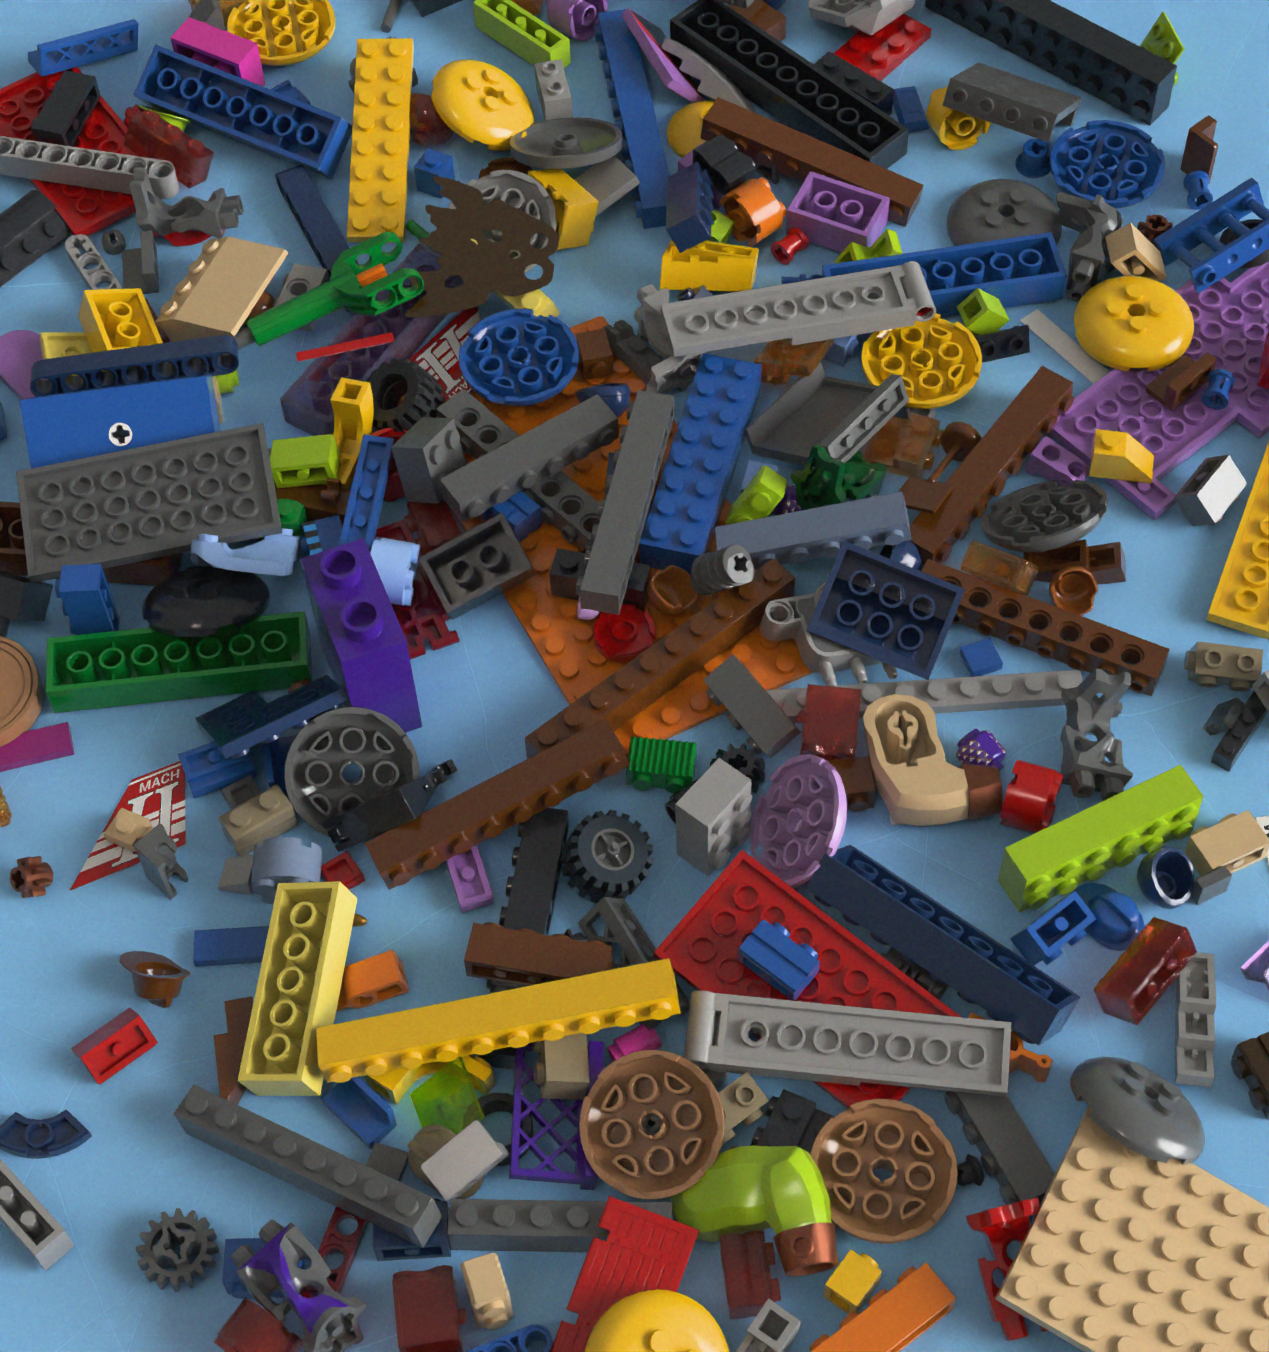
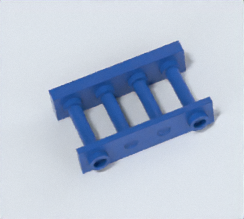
[1154,177,1269,293]

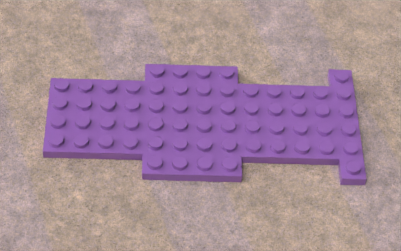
[1048,262,1269,520]

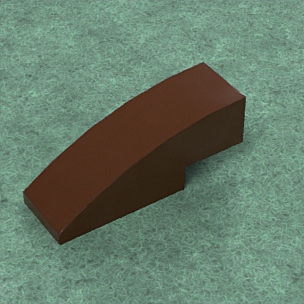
[1023,539,1126,584]
[214,996,254,1105]

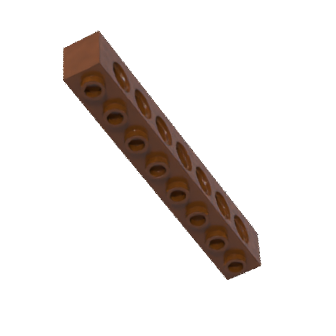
[921,559,1170,696]

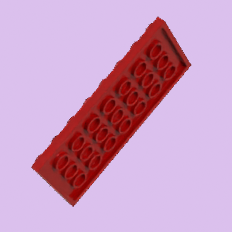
[0,67,161,236]
[654,850,961,1109]

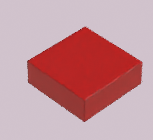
[321,851,365,890]

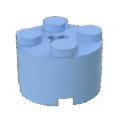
[370,537,420,606]

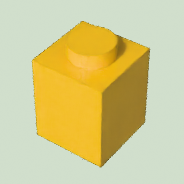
[824,1249,882,1314]

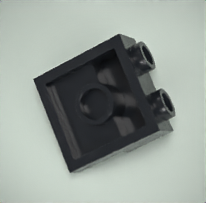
[750,1089,835,1155]

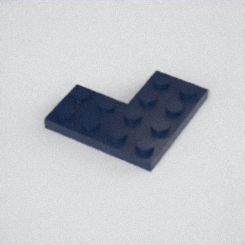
[195,675,348,759]

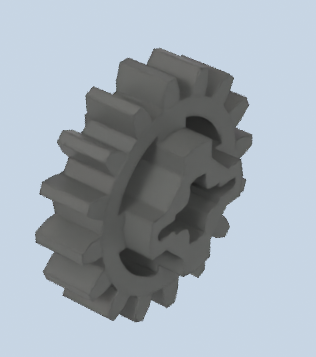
[136,1208,219,1292]

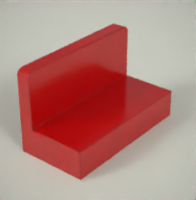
[71,1008,158,1085]

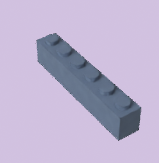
[715,491,912,570]

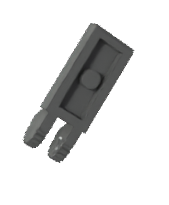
[602,320,663,384]

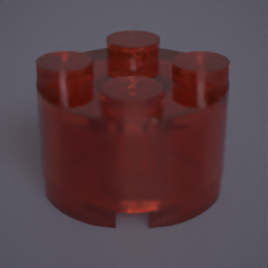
[214,1297,303,1352]

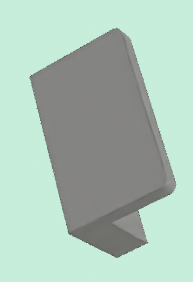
[421,1120,510,1202]

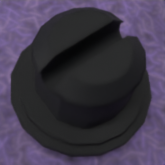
[957,1154,985,1187]

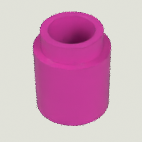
[607,1024,662,1062]

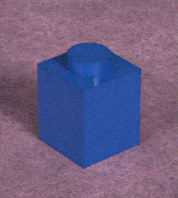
[414,148,455,199]

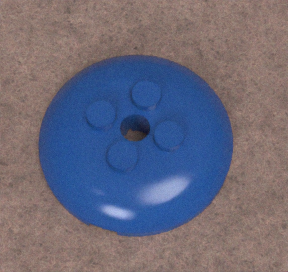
[1050,120,1165,209]
[459,309,579,407]

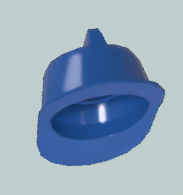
[1073,883,1145,951]

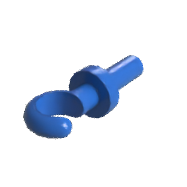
[781,274,822,284]

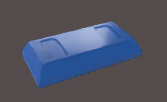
[893,86,930,132]

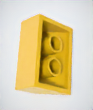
[78,288,163,372]

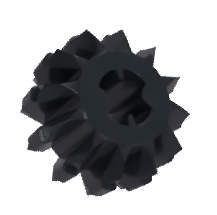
[710,743,765,794]

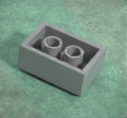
[675,758,752,876]

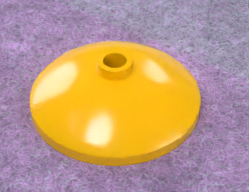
[667,100,715,158]

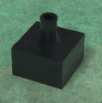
[0,570,53,638]

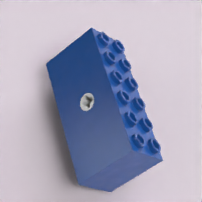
[19,374,221,468]

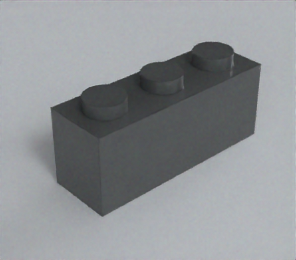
[703,654,801,758]

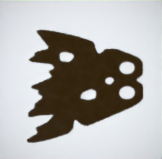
[405,177,559,318]

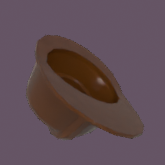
[119,951,190,1008]

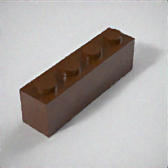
[464,922,612,986]

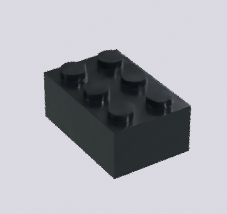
[419,512,537,619]

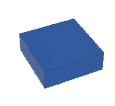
[959,638,1003,677]

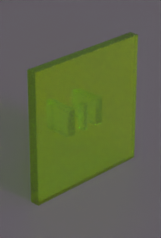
[410,1057,485,1135]

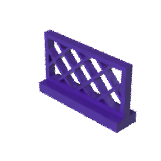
[509,1040,604,1190]

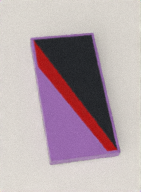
[621,8,705,103]

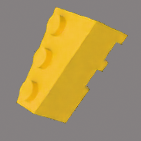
[528,168,599,250]
[659,239,759,292]

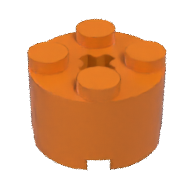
[719,177,787,247]

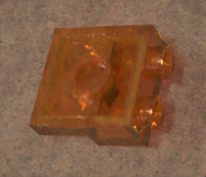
[754,338,834,385]
[863,413,943,478]

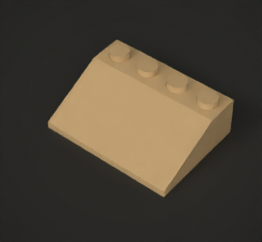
[155,236,288,342]

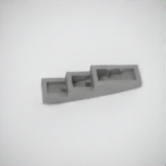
[661,38,756,113]
[1175,950,1216,1088]

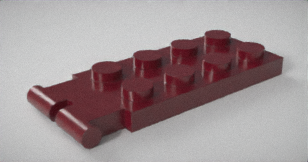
[375,519,460,660]

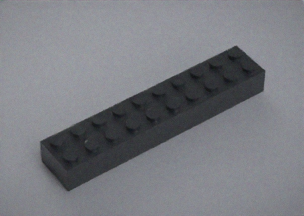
[670,0,909,169]
[925,0,1177,125]

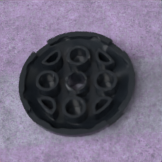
[142,565,270,637]

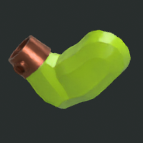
[671,1146,838,1277]

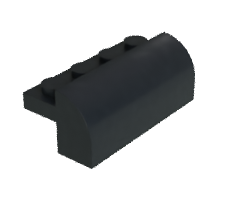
[0,190,71,288]

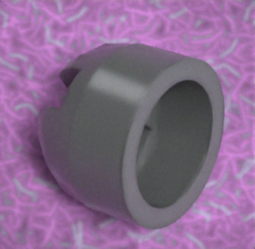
[102,230,126,255]

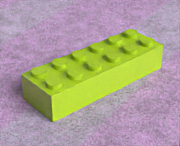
[998,764,1203,913]

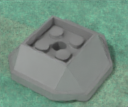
[808,0,915,35]

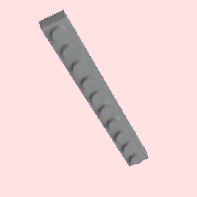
[766,670,1083,723]

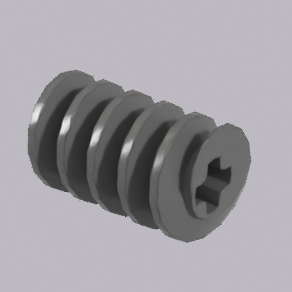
[690,545,755,595]

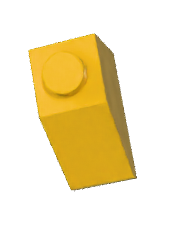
[1089,429,1154,484]

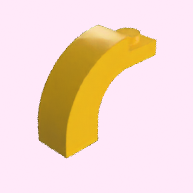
[324,377,374,489]
[364,1054,495,1105]

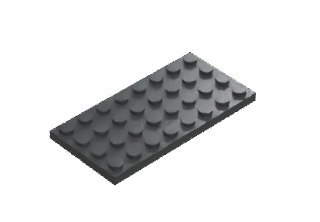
[16,423,283,583]

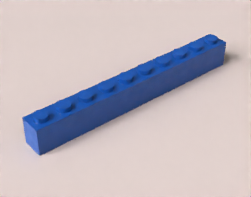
[594,9,670,229]

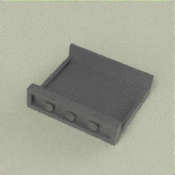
[942,62,1082,142]
[744,360,909,471]

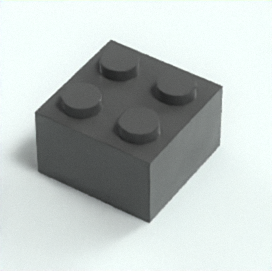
[391,417,467,503]

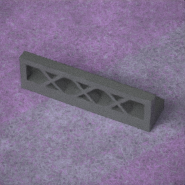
[578,897,690,1029]

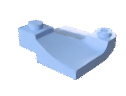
[190,528,301,576]

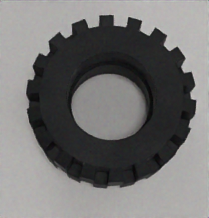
[365,358,444,433]

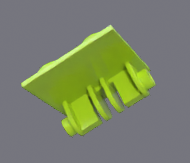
[1140,11,1185,86]

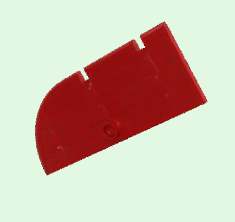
[550,1196,699,1352]

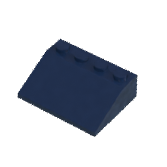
[807,541,965,680]

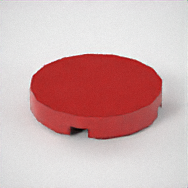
[592,604,657,663]

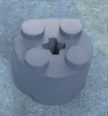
[251,837,322,904]

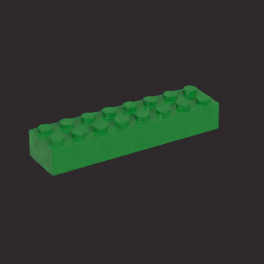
[46,611,312,713]

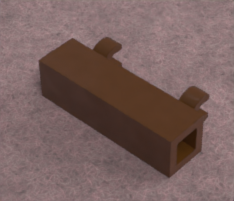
[274,478,351,527]

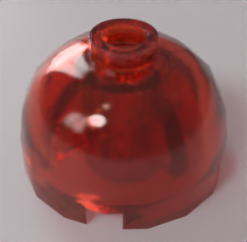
[410,93,454,147]

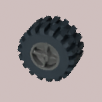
[561,810,653,903]

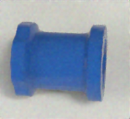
[1183,171,1213,210]
[1201,369,1235,410]

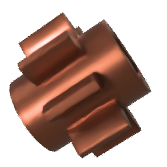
[1137,215,1173,247]
[10,856,53,898]

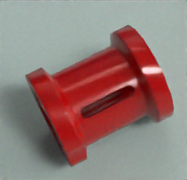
[771,227,809,265]

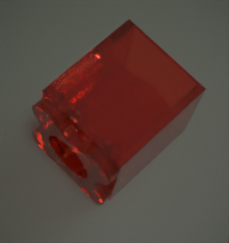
[797,684,861,760]
[392,1265,467,1352]

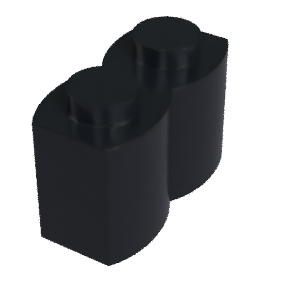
[692,134,756,196]

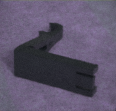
[323,759,458,852]

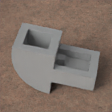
[736,1298,801,1352]

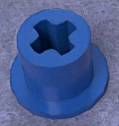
[1015,139,1050,178]

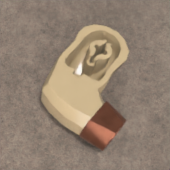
[863,694,1003,827]

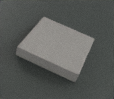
[575,156,640,216]

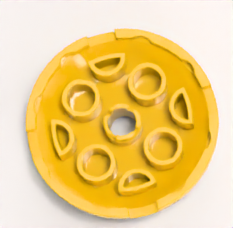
[227,0,336,66]
[431,59,534,151]
[1073,276,1194,372]
[861,313,982,409]
[585,1289,729,1352]

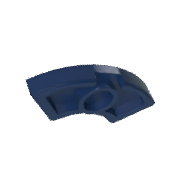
[0,1109,92,1159]

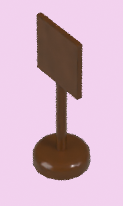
[898,422,981,514]

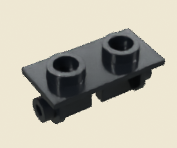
[974,325,1030,363]

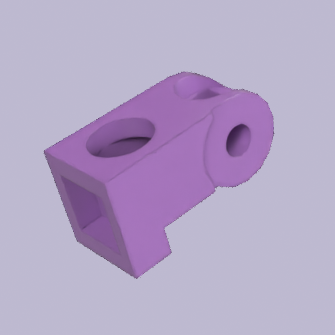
[1025,436,1089,486]

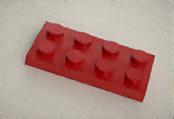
[833,14,932,81]

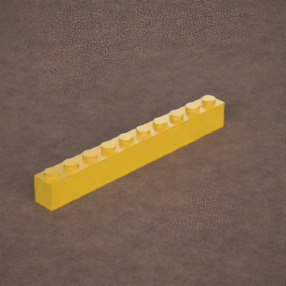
[316,958,681,1083]

